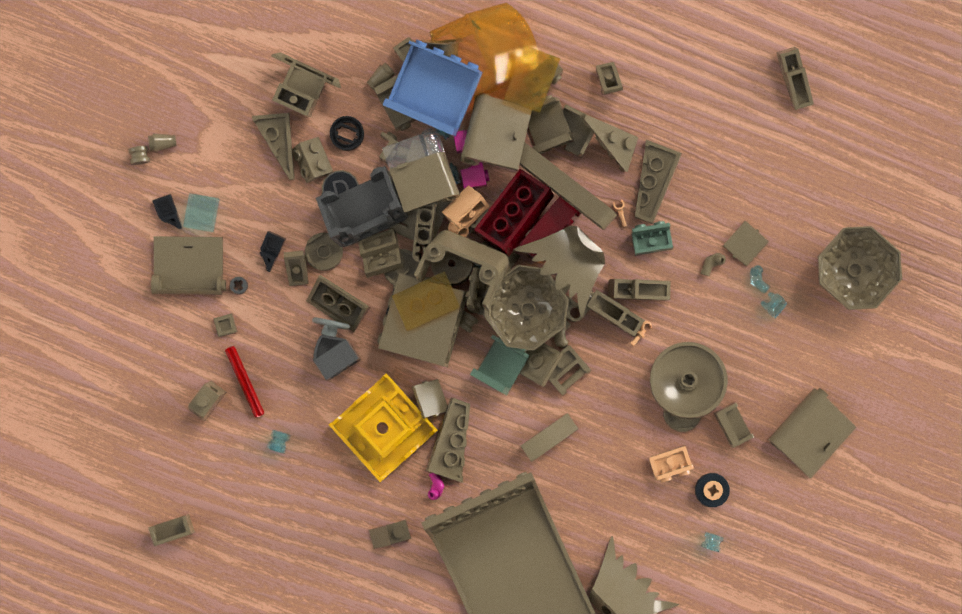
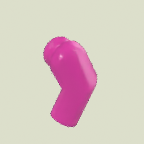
[428,473,444,500]

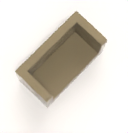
[714,403,754,448]
[149,514,195,546]

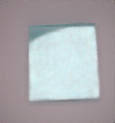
[183,193,220,232]

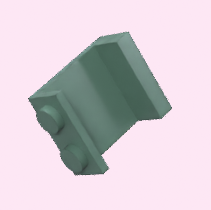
[470,335,529,396]

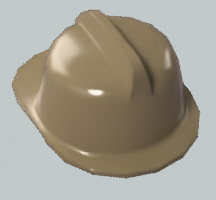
[419,39,463,57]

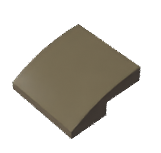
[358,229,403,278]

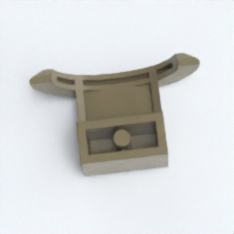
[271,52,341,117]

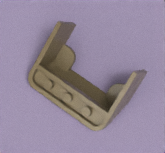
[414,230,509,311]

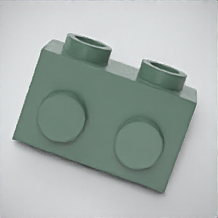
[631,221,673,256]

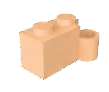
[442,185,490,237]

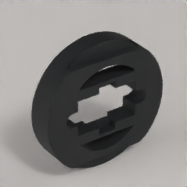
[330,116,364,151]

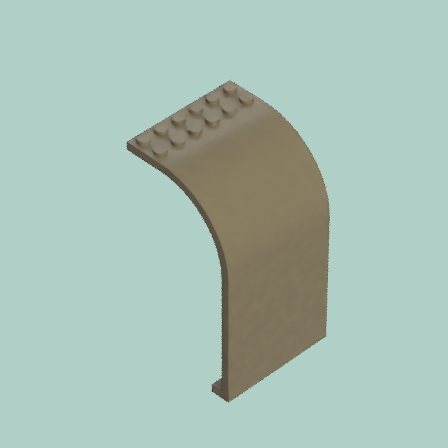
[421,472,595,614]

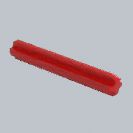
[225,346,264,418]

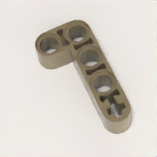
[412,202,438,263]

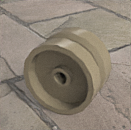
[431,252,473,286]

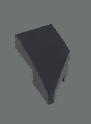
[152,194,183,229]
[260,231,286,272]

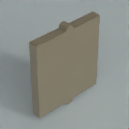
[723,221,769,267]
[412,379,448,419]

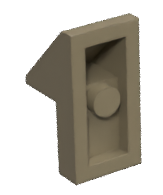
[596,62,623,95]
[284,250,309,286]
[369,520,411,549]

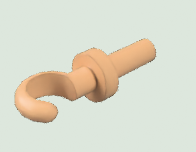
[630,321,652,346]

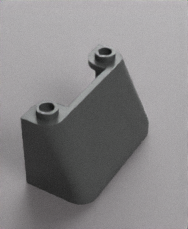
[316,166,409,247]

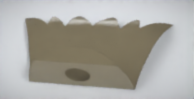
[513,226,605,317]
[589,536,679,614]

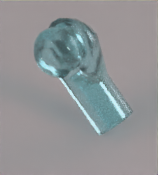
[750,265,770,294]

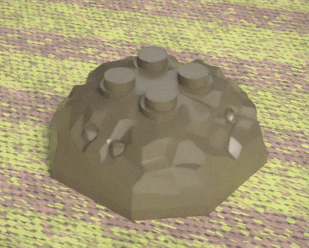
[817,226,902,310]
[483,265,569,351]

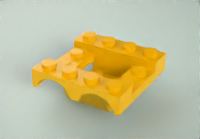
[329,373,438,482]

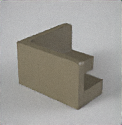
[563,105,594,158]

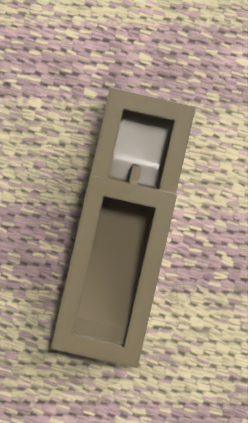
[776,47,814,110]
[608,279,671,300]
[587,290,645,337]
[520,413,578,462]

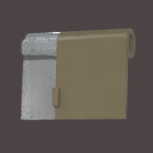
[382,128,460,213]

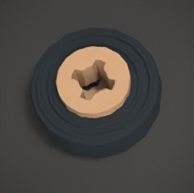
[695,473,730,507]

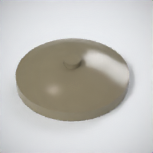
[650,342,728,419]

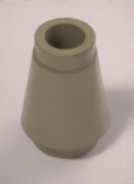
[367,63,395,90]
[148,133,177,152]

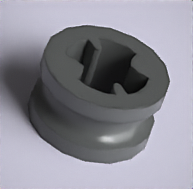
[230,277,248,294]

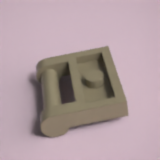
[548,345,592,396]

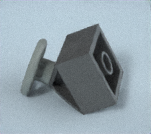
[312,317,361,380]

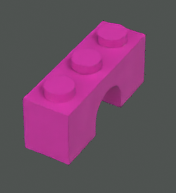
[454,130,490,189]

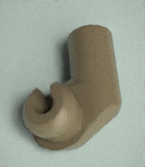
[700,253,726,277]
[554,320,571,348]

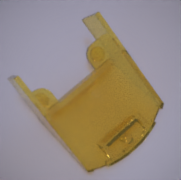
[429,3,538,102]

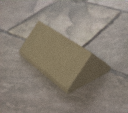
[306,275,370,332]

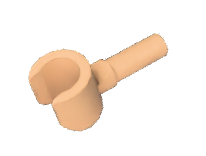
[613,199,627,227]

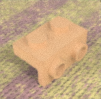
[649,446,694,483]

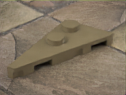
[252,113,295,180]
[581,114,638,172]

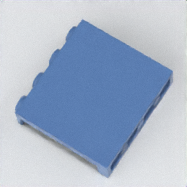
[383,39,483,136]

